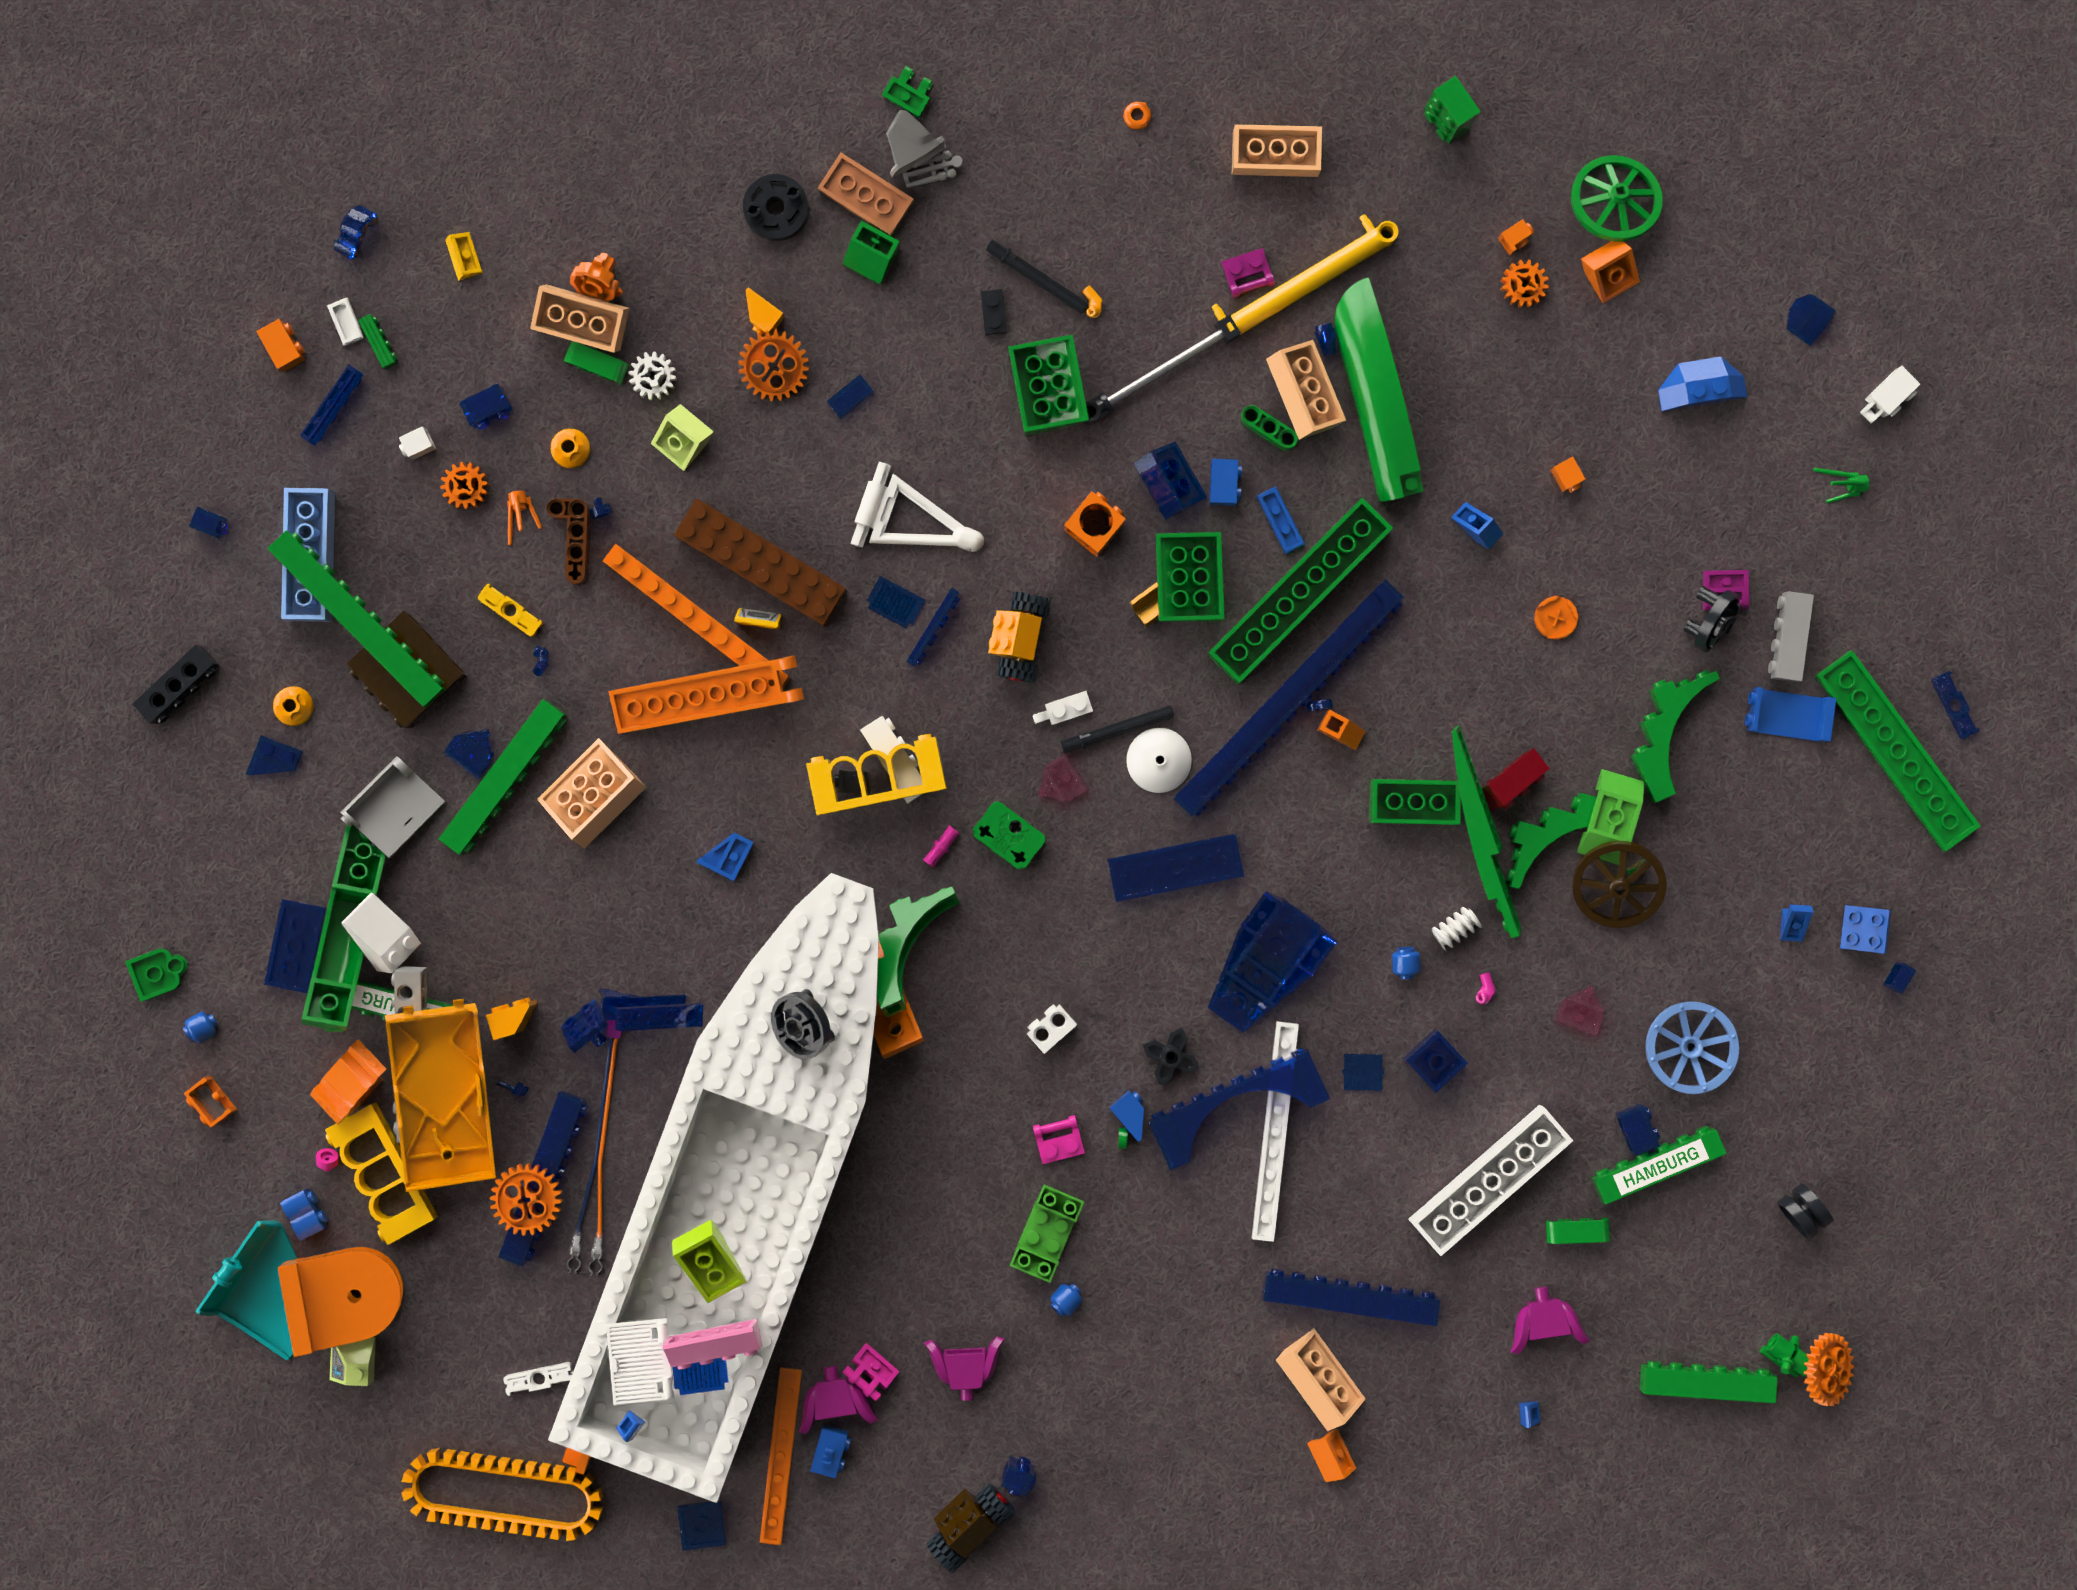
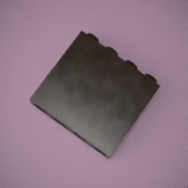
[346,611,467,729]

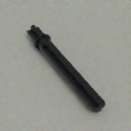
[986,239,1088,314]
[1060,706,1174,753]

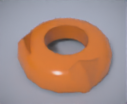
[1123,102,1151,130]

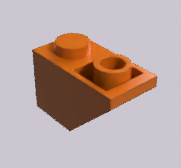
[1317,710,1366,750]

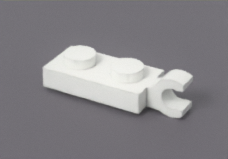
[1033,691,1093,725]

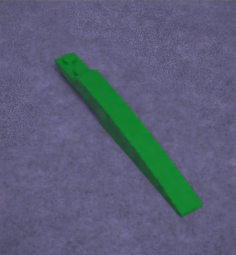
[1452,725,1522,938]

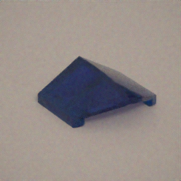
[1786,294,1836,346]

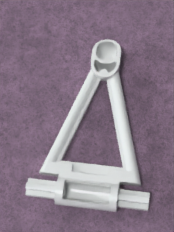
[850,462,984,552]

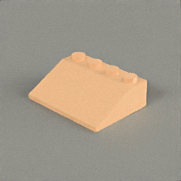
[537,738,646,849]

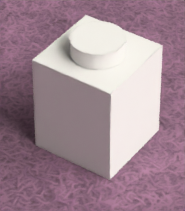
[399,426,436,460]

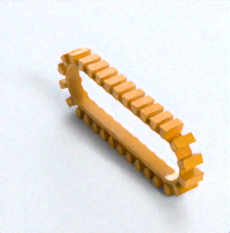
[401,1448,603,1541]

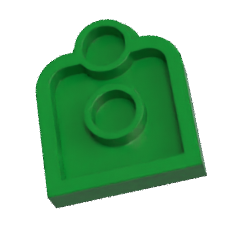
[125,949,188,1002]

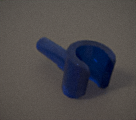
[497,1080,529,1096]

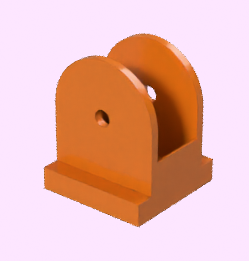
[278,1247,403,1357]

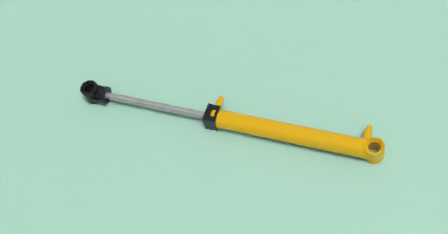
[1083,214,1398,425]

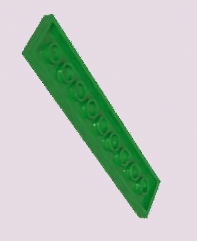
[1815,650,1980,852]

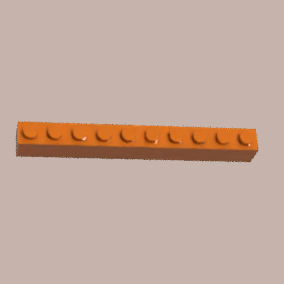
[603,544,791,688]

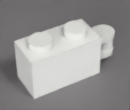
[1860,366,1920,423]

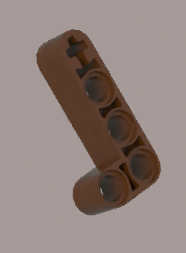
[546,498,591,586]

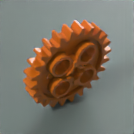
[738,329,809,401]
[490,1163,563,1236]
[1804,1333,1854,1406]

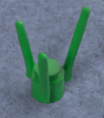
[1813,468,1869,503]

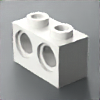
[1027,1004,1077,1054]

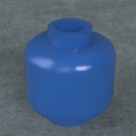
[1392,947,1421,980]
[183,1011,218,1044]
[1050,1283,1082,1317]

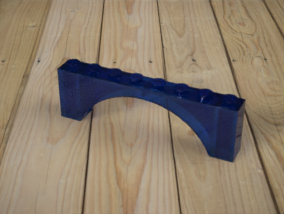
[1148,1047,1330,1170]

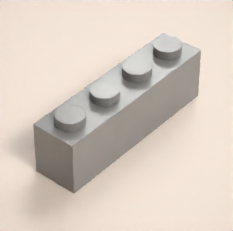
[1768,591,1814,682]

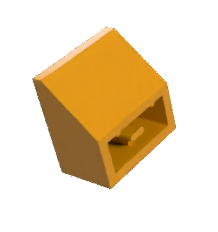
[486,997,538,1040]

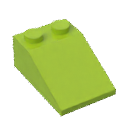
[672,1220,747,1303]

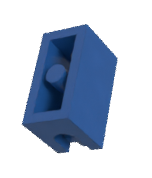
[1209,459,1242,506]

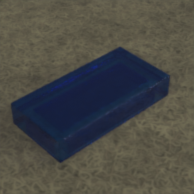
[827,374,874,419]

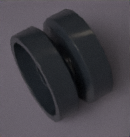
[1777,1183,1834,1241]

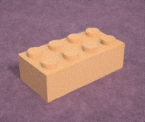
[1232,125,1322,177]
[530,285,630,352]
[1266,340,1346,440]

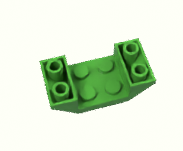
[1577,769,1644,865]
[1010,1184,1084,1283]

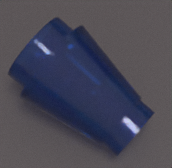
[1314,323,1336,356]

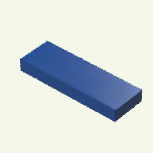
[1256,486,1305,554]

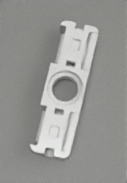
[504,1362,573,1396]

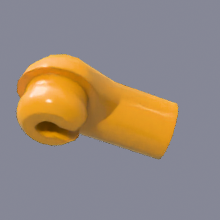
[1082,285,1103,318]

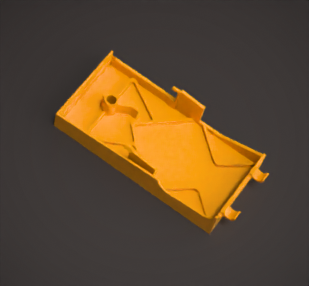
[385,999,496,1192]

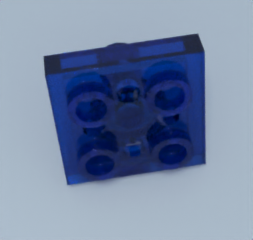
[561,999,609,1053]

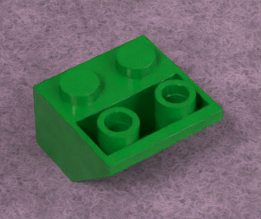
[842,221,901,285]

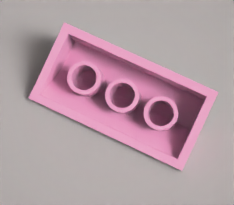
[663,1319,762,1369]

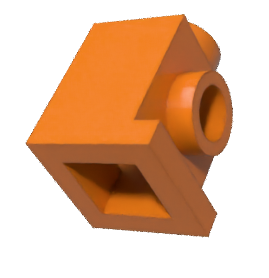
[1498,219,1534,256]

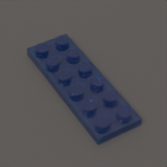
[1107,834,1244,902]

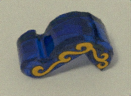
[333,205,379,260]

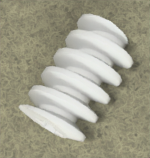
[1432,907,1482,951]

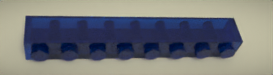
[498,1090,588,1266]
[1262,1268,1441,1326]

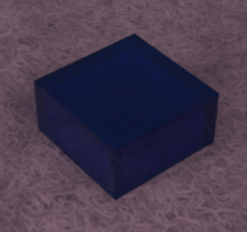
[1883,962,1916,994]

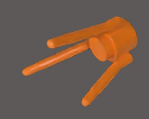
[507,490,542,546]

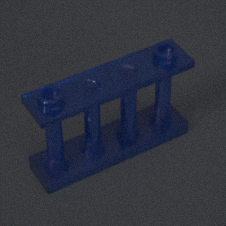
[600,994,703,1031]

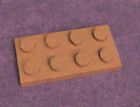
[817,152,914,236]

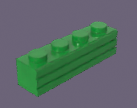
[358,314,398,370]

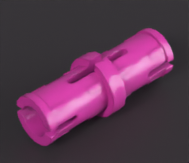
[923,825,960,868]

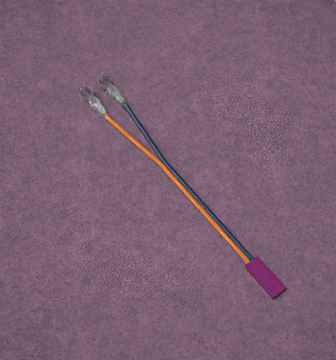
[567,999,626,1276]

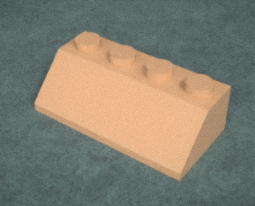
[1276,1329,1365,1431]

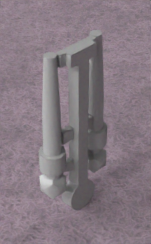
[903,151,963,188]

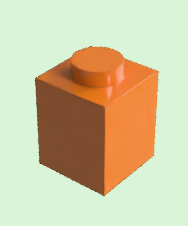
[1550,457,1585,493]

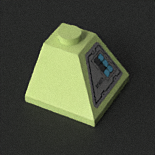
[330,1337,376,1386]

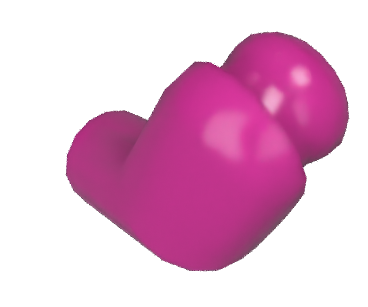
[1476,972,1495,1004]

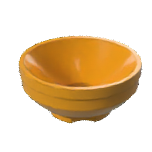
[551,429,590,468]
[273,686,314,726]

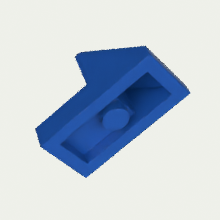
[1780,904,1813,942]

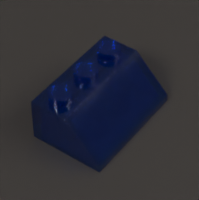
[1133,441,1207,520]

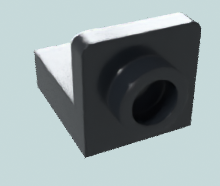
[835,770,867,793]

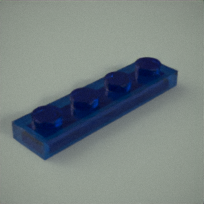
[300,364,364,446]
[906,588,961,667]

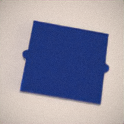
[1342,1054,1384,1091]

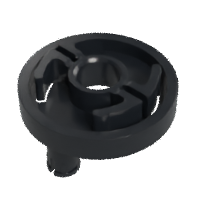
[743,174,809,241]
[1683,586,1741,653]
[771,989,835,1059]

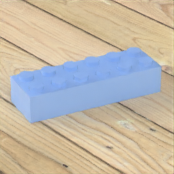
[281,488,335,622]

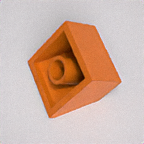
[1581,241,1640,303]

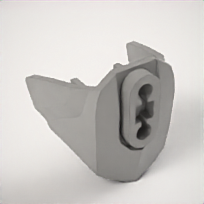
[886,110,947,178]

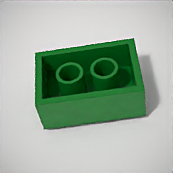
[1424,75,1481,144]

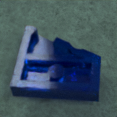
[246,735,303,776]

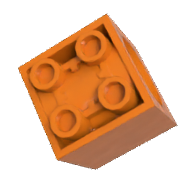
[1064,491,1126,557]

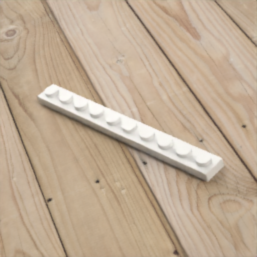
[1251,1021,1299,1242]

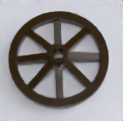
[1572,841,1667,928]

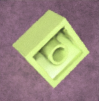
[651,404,713,471]

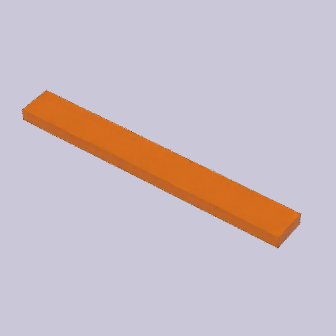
[759,1367,802,1545]

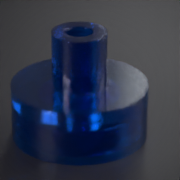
[589,498,613,519]

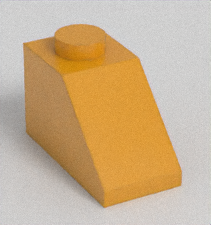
[746,287,785,336]

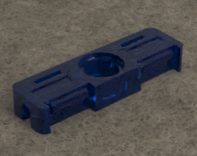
[1931,671,1980,739]

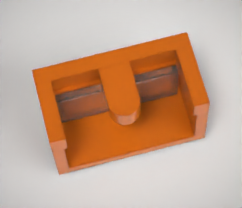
[184,1075,237,1128]

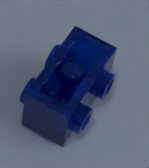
[1001,1456,1036,1496]

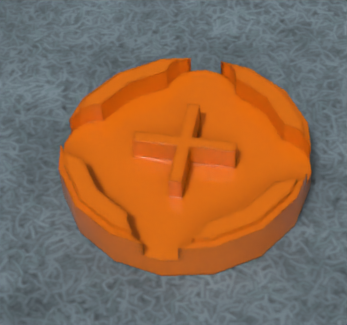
[1534,596,1578,640]

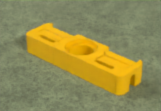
[478,584,543,637]

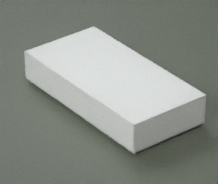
[327,298,365,346]

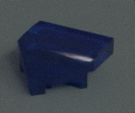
[443,729,494,779]

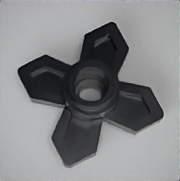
[1143,1028,1199,1084]

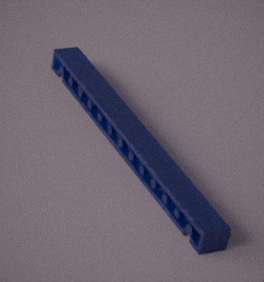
[1173,579,1404,817]

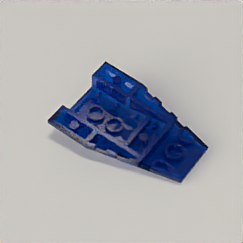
[1208,891,1338,1033]

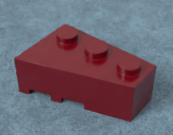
[1482,748,1550,813]

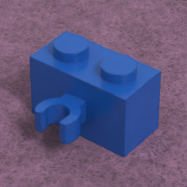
[810,1425,851,1478]

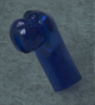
[533,646,549,676]

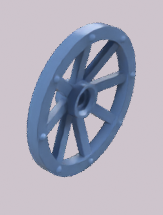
[1645,1001,1739,1094]

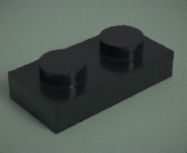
[981,289,1007,335]

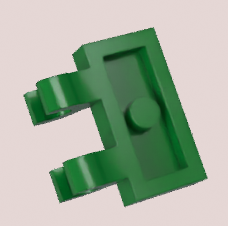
[882,66,933,118]

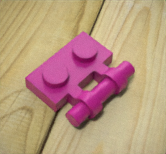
[842,1343,899,1401]

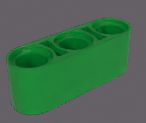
[563,341,630,385]
[1240,405,1298,451]
[1546,1218,1610,1244]

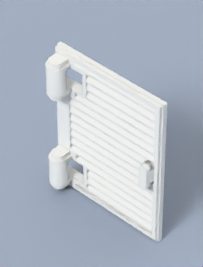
[606,1318,675,1406]

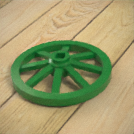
[1570,155,1663,242]

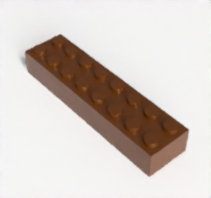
[674,498,847,627]

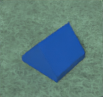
[1519,1401,1541,1428]
[616,1410,646,1442]

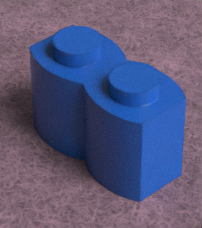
[280,1188,328,1241]

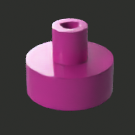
[316,1148,339,1172]

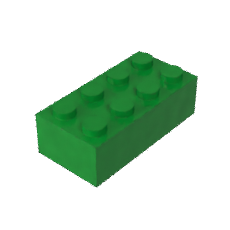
[1369,779,1461,825]

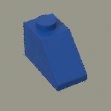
[1451,502,1503,550]
[1109,1090,1144,1142]

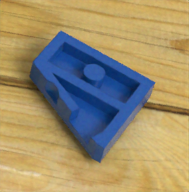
[697,833,754,881]

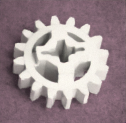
[629,352,677,400]

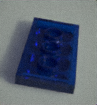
[264,899,327,993]

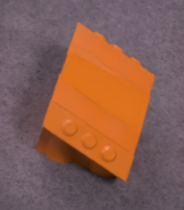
[310,1039,387,1125]

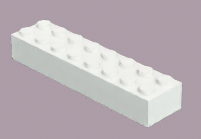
[1408,1105,1573,1256]

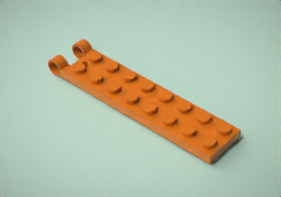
[608,656,804,734]

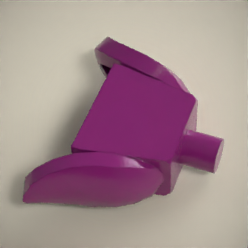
[1510,1286,1591,1354]
[924,1336,1005,1401]
[798,1366,878,1434]

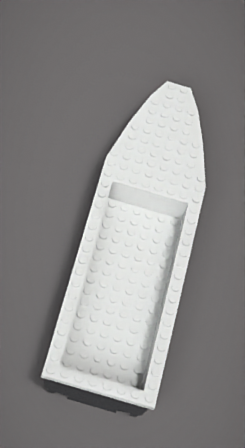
[548,873,879,1503]

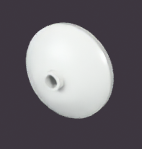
[1127,728,1192,793]

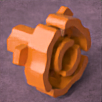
[570,253,623,302]

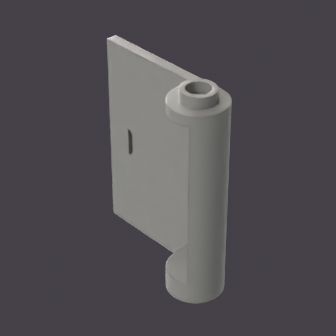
[340,756,445,858]

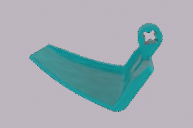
[195,1220,297,1360]

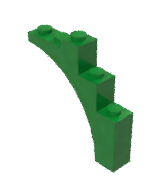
[1630,669,1720,803]
[1506,793,1597,889]
[877,886,960,1018]

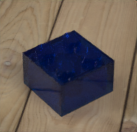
[1402,1029,1468,1093]

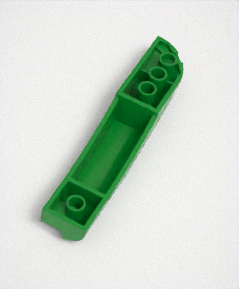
[1334,277,1423,502]
[301,825,386,1032]

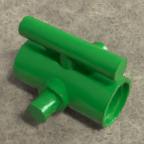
[1759,1333,1809,1378]

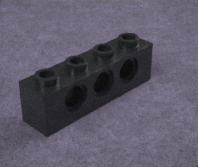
[132,645,219,724]

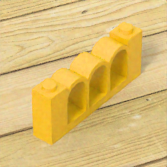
[806,734,947,815]
[325,1102,438,1245]

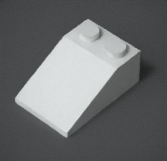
[342,893,421,973]

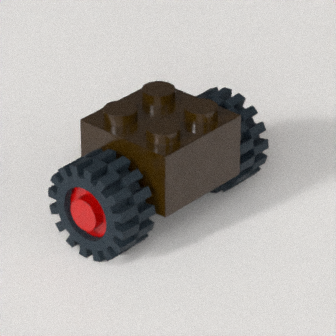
[927,1483,1016,1573]

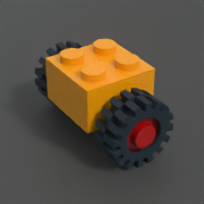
[988,592,1051,683]

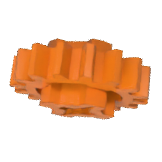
[1500,260,1549,308]
[440,462,489,510]

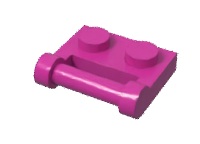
[1033,1115,1085,1164]

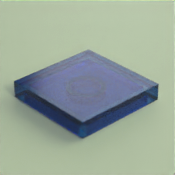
[677,1500,726,1551]

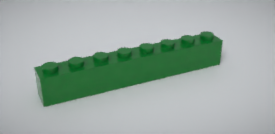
[438,699,567,855]

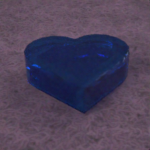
[1307,699,1333,712]

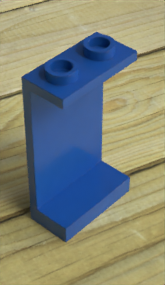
[1745,687,1836,742]

